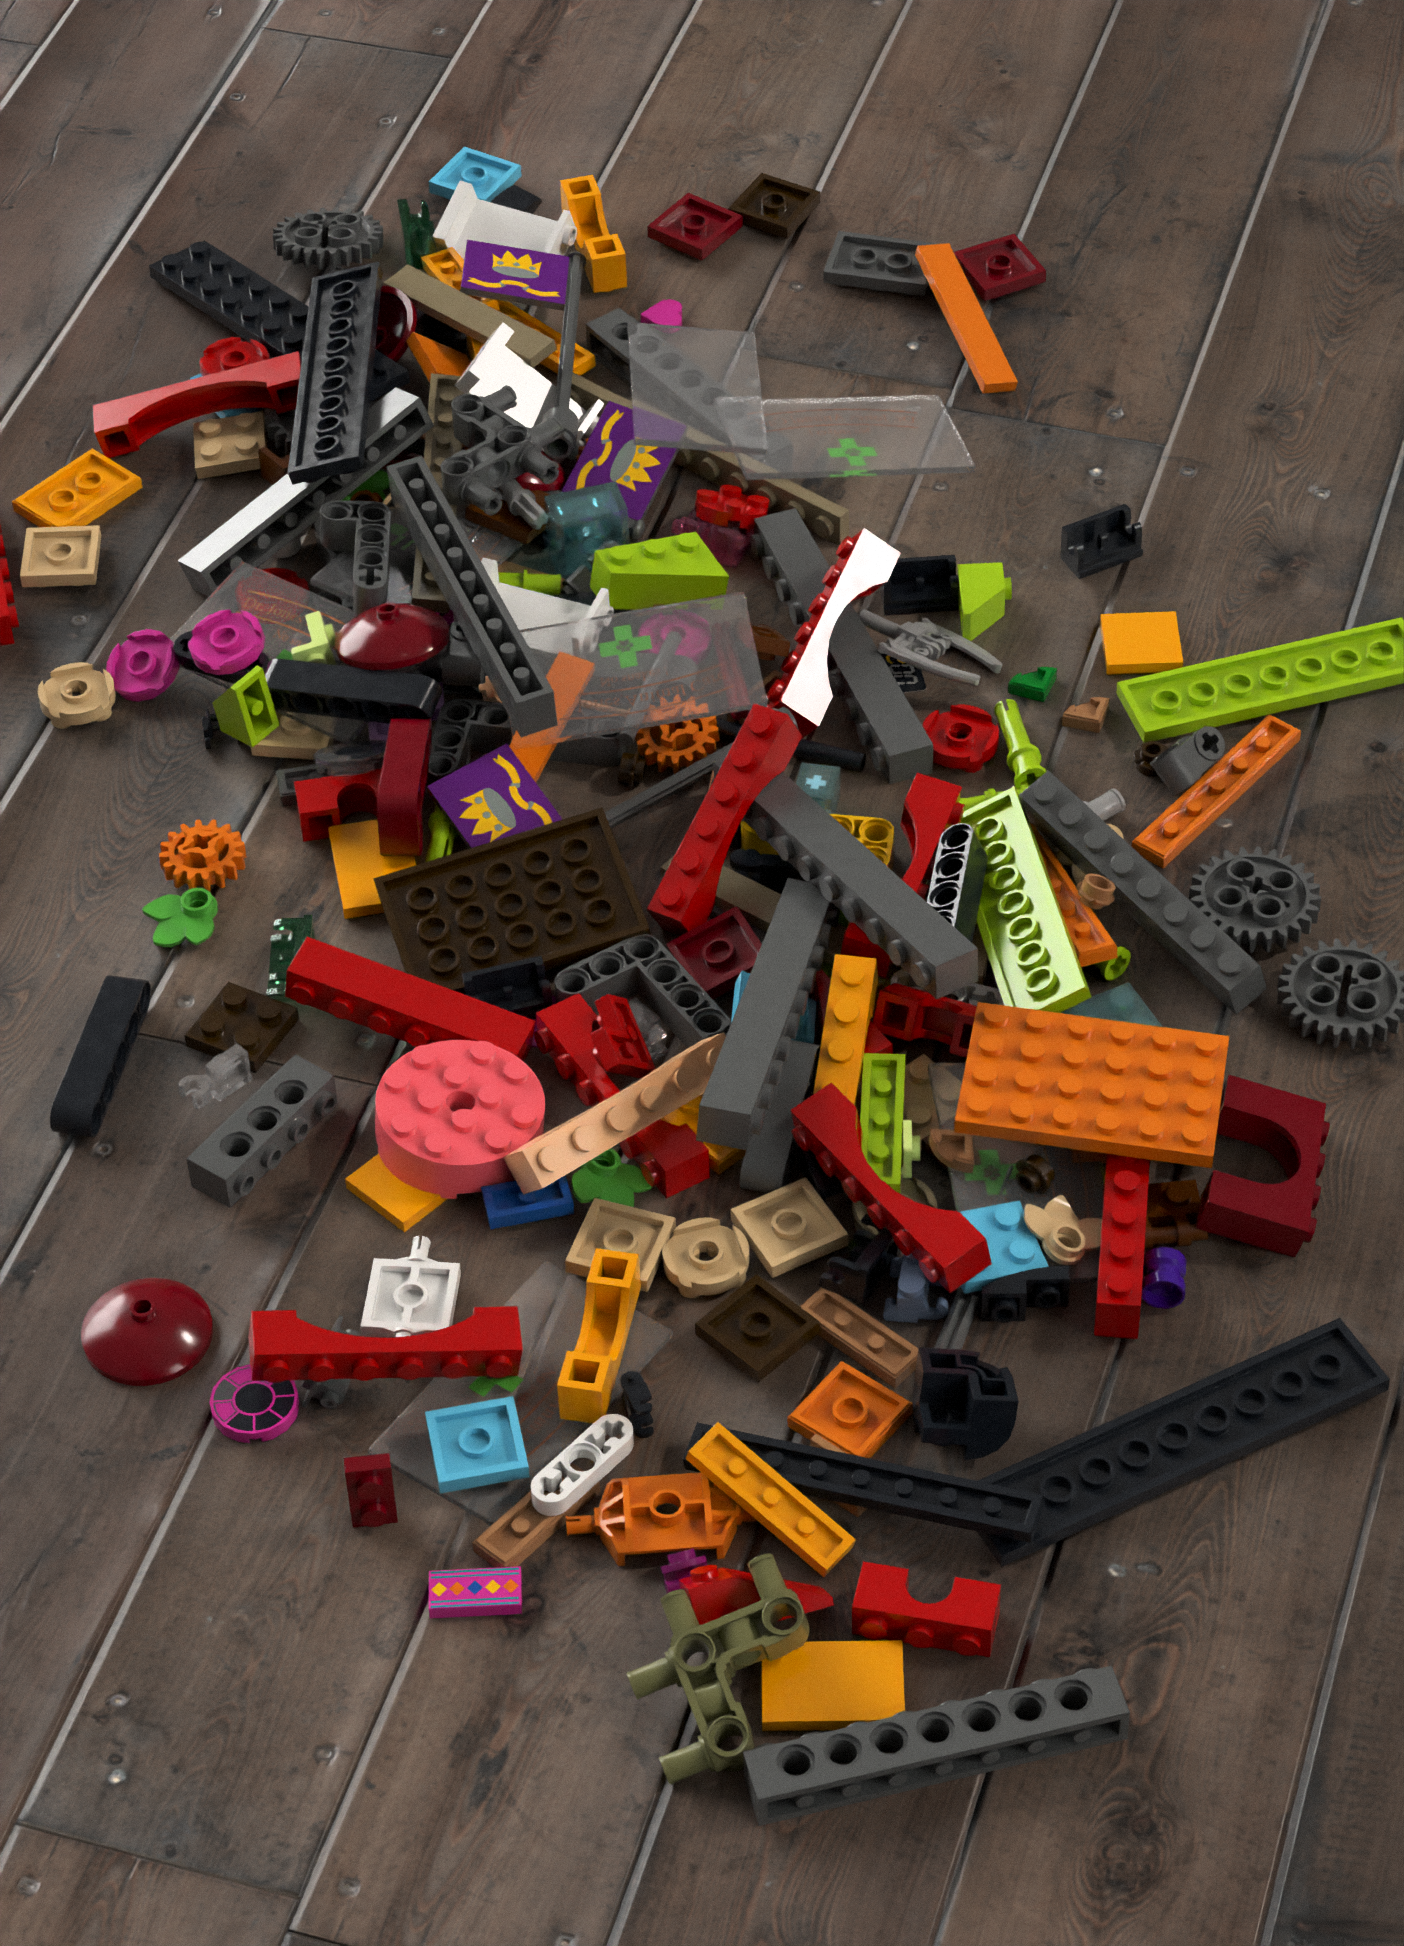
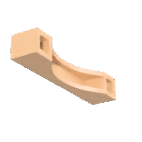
[504,1032,726,1195]

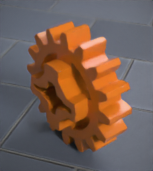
[635,696,719,774]
[159,819,247,892]

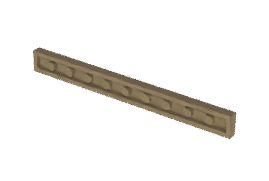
[411,373,464,613]
[570,373,849,545]

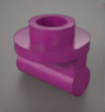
[661,1548,707,1593]

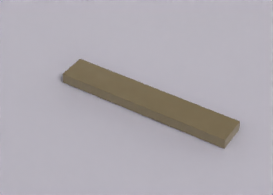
[383,264,557,368]
[660,856,847,966]

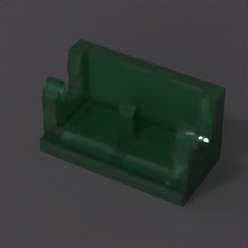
[397,199,438,269]
[266,915,316,1002]

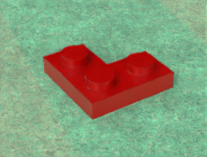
[590,994,656,1078]

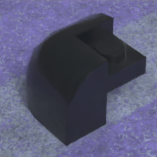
[913,1347,1019,1460]

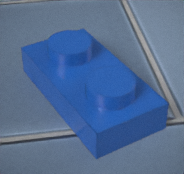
[481,1175,574,1230]

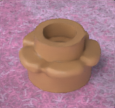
[1076,873,1115,909]

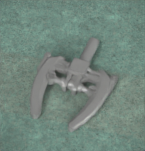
[859,609,1003,686]

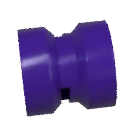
[1142,1247,1187,1309]

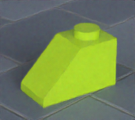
[957,562,1012,641]
[212,665,280,748]

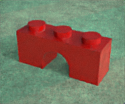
[294,768,382,842]
[873,983,977,1058]
[852,1561,1001,1657]

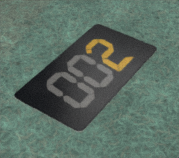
[880,653,926,693]

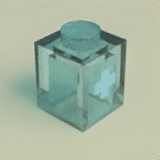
[796,762,840,814]

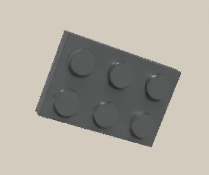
[824,231,938,296]

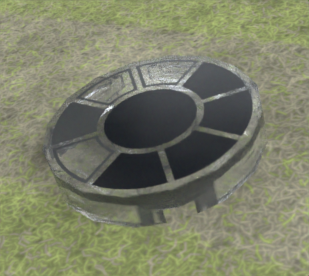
[313,740,387,776]

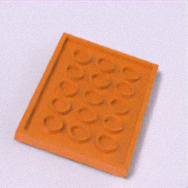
[954,1002,1229,1168]

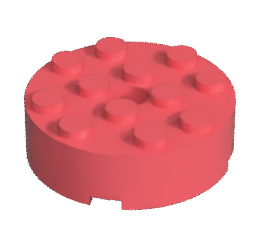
[375,1040,545,1199]

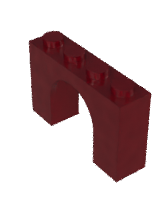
[1196,1075,1330,1257]

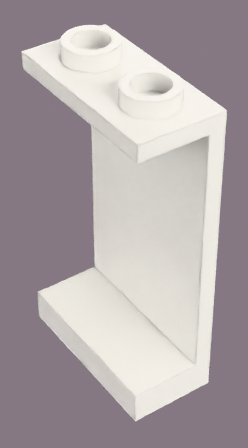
[432,181,577,260]
[455,323,604,464]
[453,557,614,661]

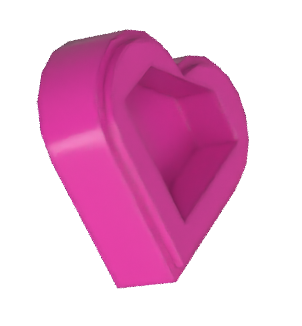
[640,299,682,337]

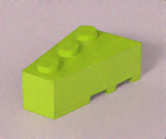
[590,532,729,612]

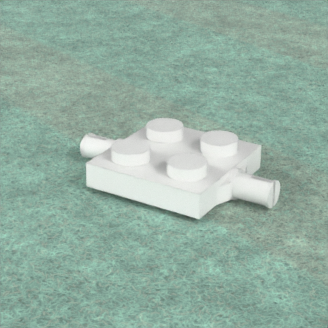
[361,1236,461,1338]

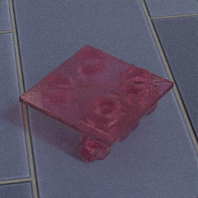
[672,506,754,568]

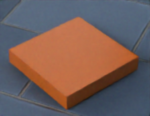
[406,332,471,382]
[787,1361,913,1458]

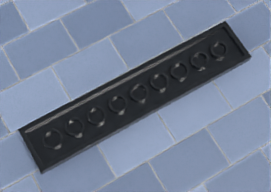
[149,240,410,401]
[288,261,383,485]
[977,1318,1390,1567]

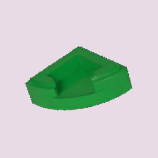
[1008,667,1057,702]

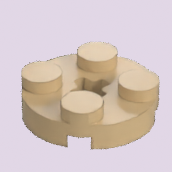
[38,662,116,729]
[662,1217,750,1298]

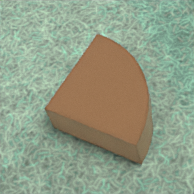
[1062,697,1110,733]
[928,1129,974,1173]

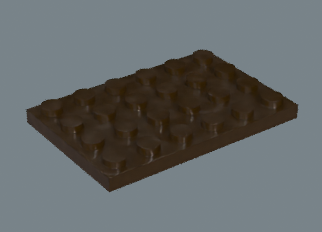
[373,807,651,994]

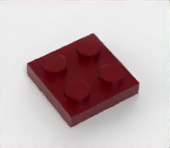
[647,193,743,260]
[954,234,1046,301]
[666,906,762,1000]

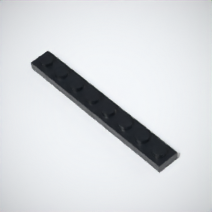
[682,1422,1045,1543]

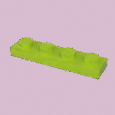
[860,1053,906,1193]

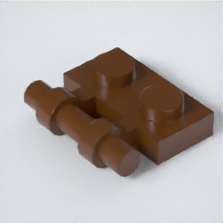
[1144,1179,1208,1250]

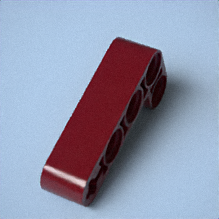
[377,718,432,856]

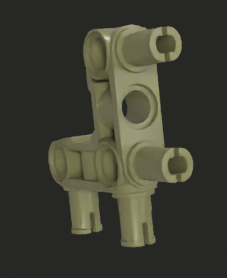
[626,1553,810,1785]

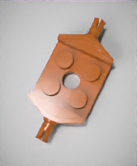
[566,1472,757,1566]

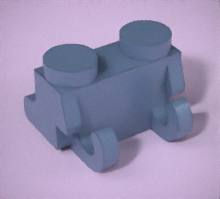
[883,1254,949,1323]

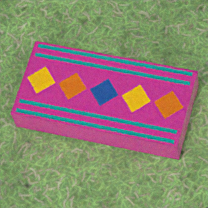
[428,1566,522,1618]

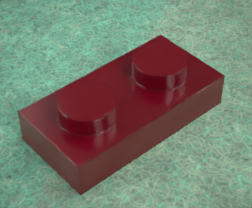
[344,1453,398,1528]

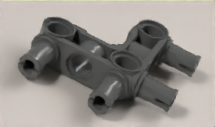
[440,385,564,516]

